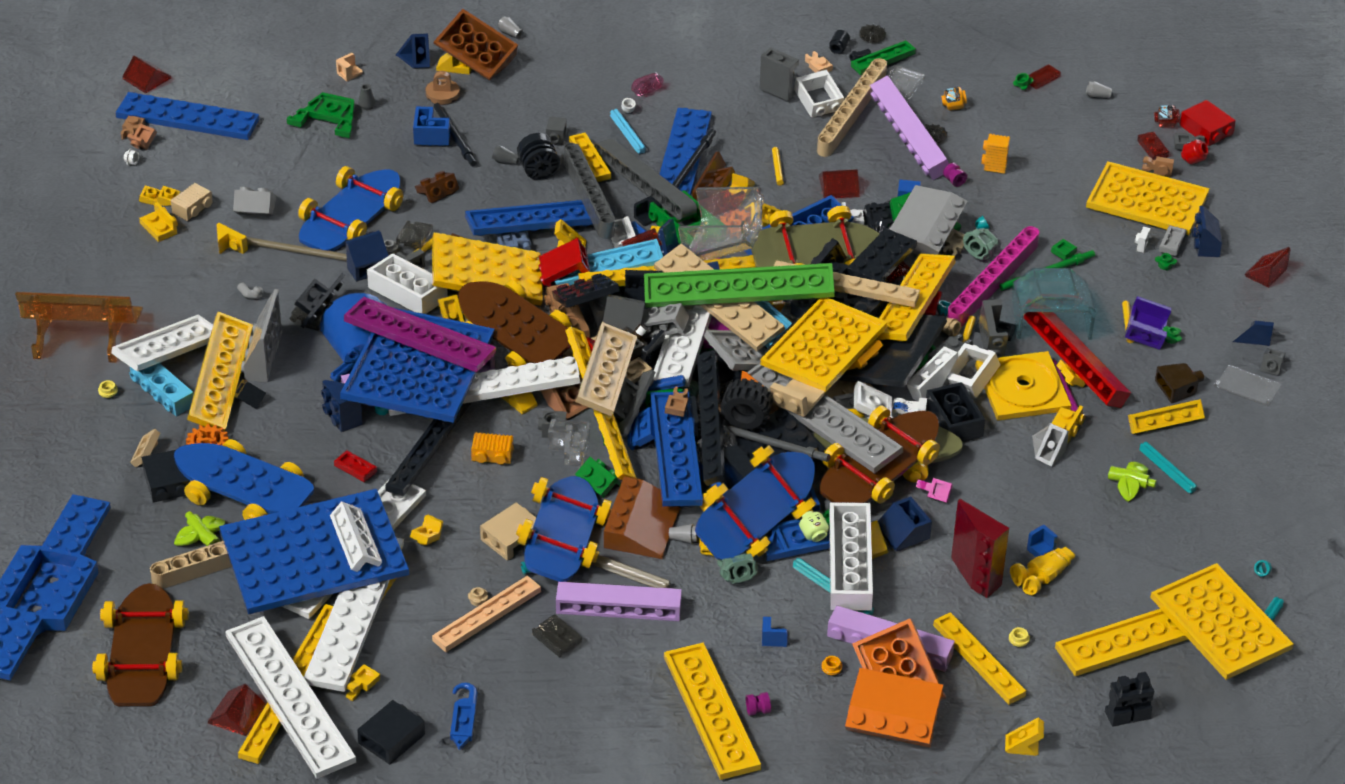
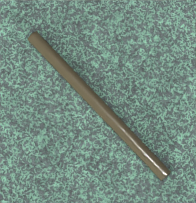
[247,237,347,261]

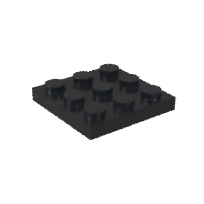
[552,273,620,308]

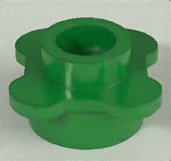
[1013,73,1033,90]
[1155,253,1177,270]
[1163,326,1182,344]

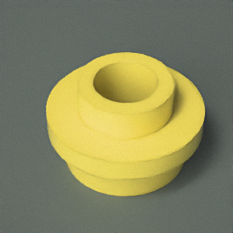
[98,380,118,398]
[1009,627,1030,647]

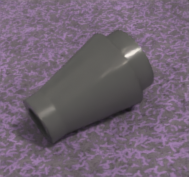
[358,84,375,110]
[492,145,519,165]

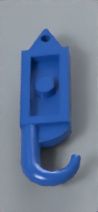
[450,682,478,750]

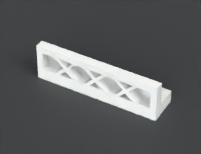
[330,501,382,572]

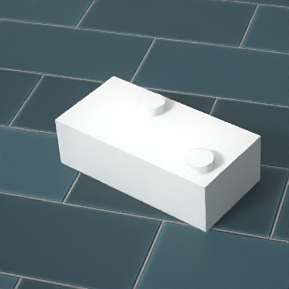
[367,253,448,314]

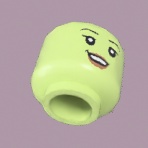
[799,511,829,542]

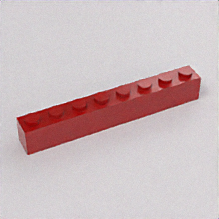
[1021,301,1131,408]

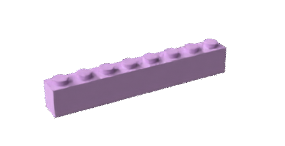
[870,75,949,180]

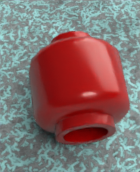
[1181,140,1209,165]

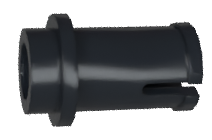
[849,48,871,61]

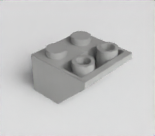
[233,187,276,215]

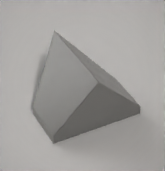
[1032,423,1069,467]

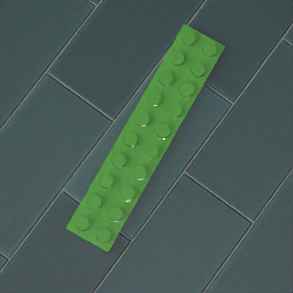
[644,263,835,308]

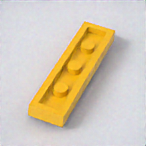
[569,132,611,182]
[1128,399,1205,434]

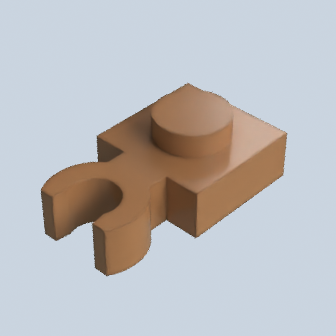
[121,116,145,140]
[1142,156,1174,177]
[665,387,688,417]

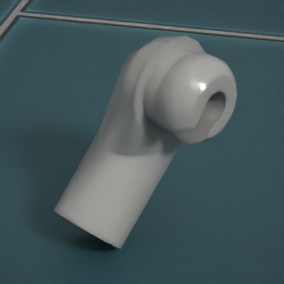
[237,282,263,299]

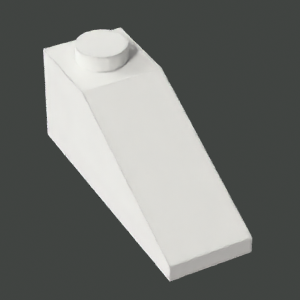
[906,346,958,402]

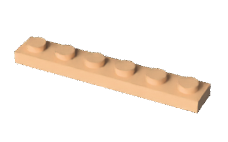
[432,575,541,652]

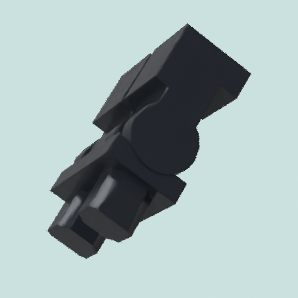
[1105,672,1155,727]

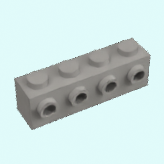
[641,303,690,338]

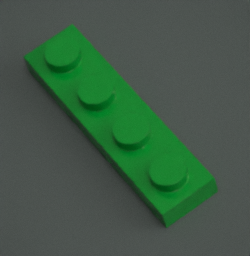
[851,40,916,75]

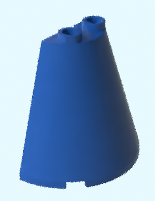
[320,293,388,363]

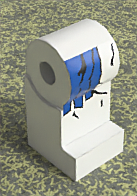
[892,398,927,418]

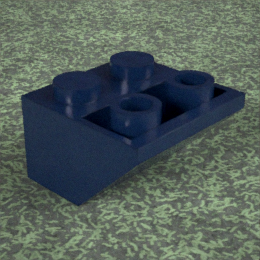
[1192,206,1222,257]
[345,230,389,282]
[321,380,362,433]
[878,496,932,552]

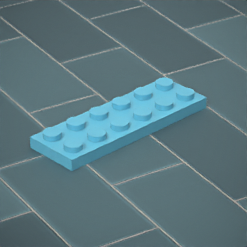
[555,239,663,285]

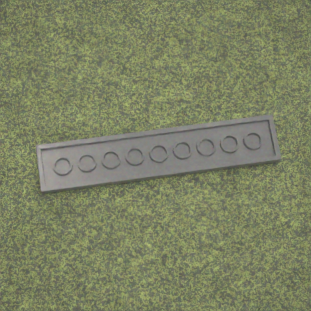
[747,363,903,473]

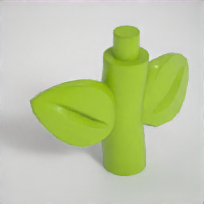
[1108,462,1157,502]
[174,511,225,546]

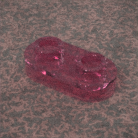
[631,73,664,96]

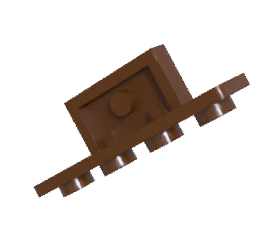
[692,151,735,205]

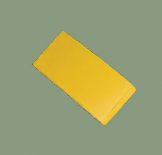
[139,185,180,206]
[871,520,889,559]

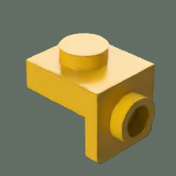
[410,514,443,545]

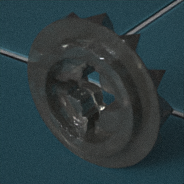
[859,24,886,43]
[925,123,947,144]

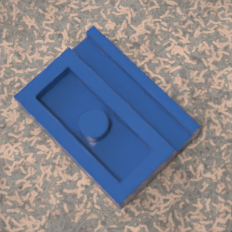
[627,407,655,451]

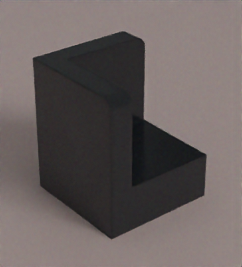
[634,196,662,226]
[234,379,266,409]

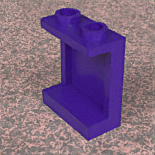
[1125,296,1172,350]

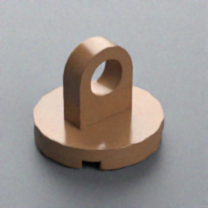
[425,71,460,105]

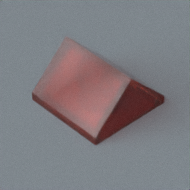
[122,56,171,93]
[819,169,859,199]
[1245,247,1291,288]
[208,683,266,736]

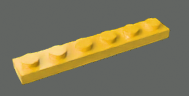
[933,612,1026,705]

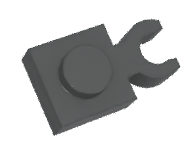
[1174,133,1205,150]

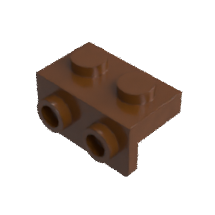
[415,171,459,203]

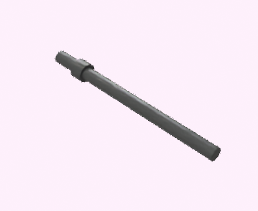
[726,425,830,462]

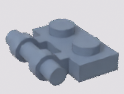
[495,231,532,250]

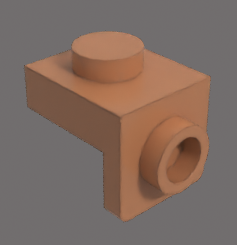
[127,124,157,150]

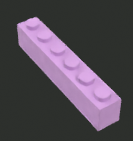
[556,582,681,621]
[827,605,955,672]

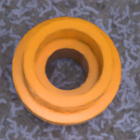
[821,656,842,675]

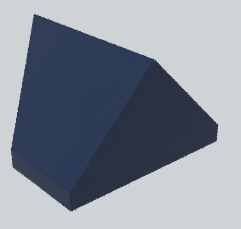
[396,33,430,68]
[1232,321,1274,346]

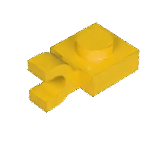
[346,664,380,701]

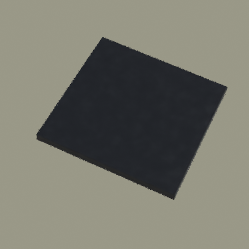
[838,310,947,387]

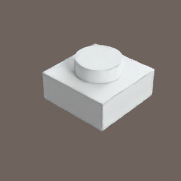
[1135,227,1150,253]

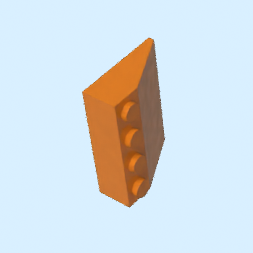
[852,619,946,701]
[845,668,943,748]

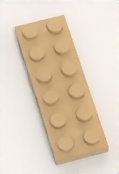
[575,322,637,416]

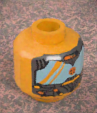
[941,87,967,111]

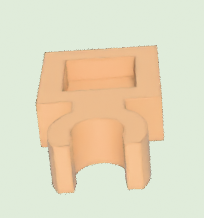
[805,51,833,73]

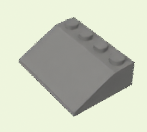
[890,185,968,256]
[241,289,282,382]

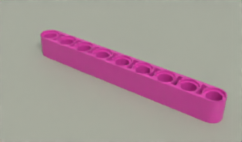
[947,226,1039,327]

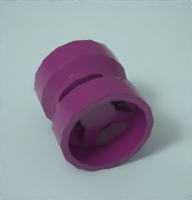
[943,163,967,187]
[745,692,771,716]

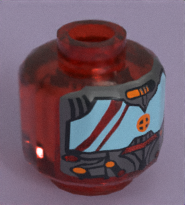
[1154,105,1180,128]

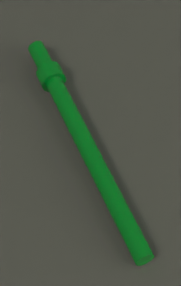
[999,250,1095,291]

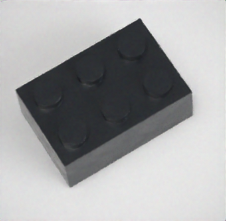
[926,382,985,441]

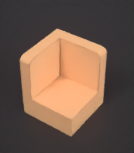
[336,53,363,81]

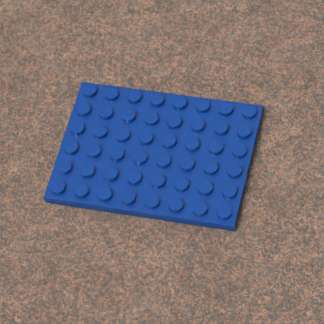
[340,308,494,423]
[219,489,409,614]

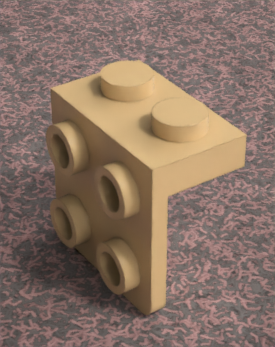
[770,379,825,417]

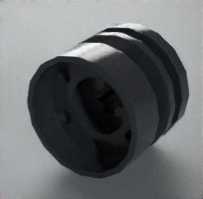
[517,133,560,180]

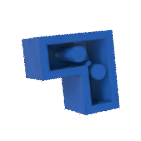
[413,106,450,146]

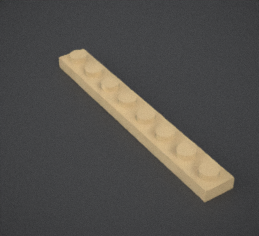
[774,260,920,307]

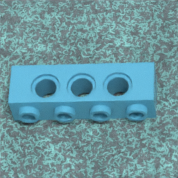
[129,363,194,416]

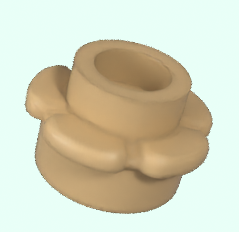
[468,587,488,606]

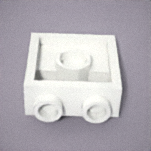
[854,381,893,418]

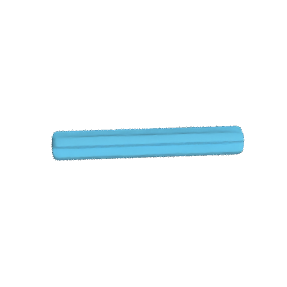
[610,109,646,154]

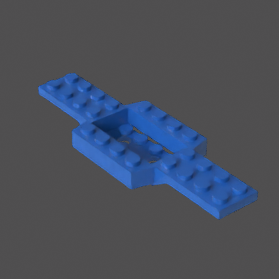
[0,494,111,681]

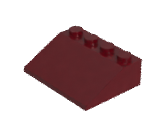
[951,499,1009,598]

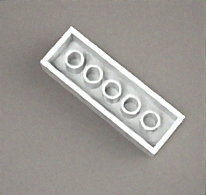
[829,503,873,610]

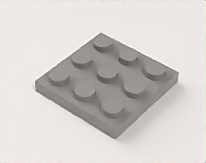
[704,330,767,371]

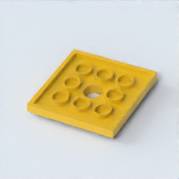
[975,351,1071,421]

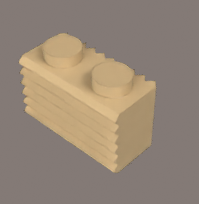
[171,183,213,221]

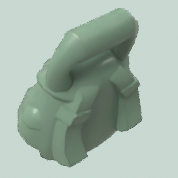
[963,228,998,260]
[717,553,758,584]

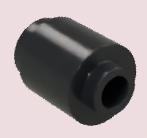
[829,30,850,54]

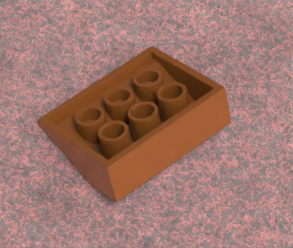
[433,9,518,80]
[604,476,681,559]

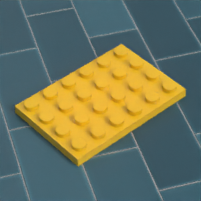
[1086,161,1210,235]
[432,232,543,306]
[760,297,887,393]
[1150,563,1293,680]

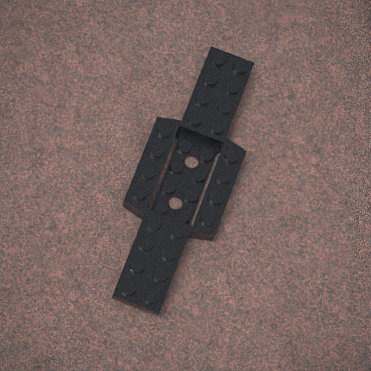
[765,228,917,354]

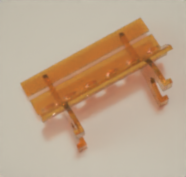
[15,292,143,363]

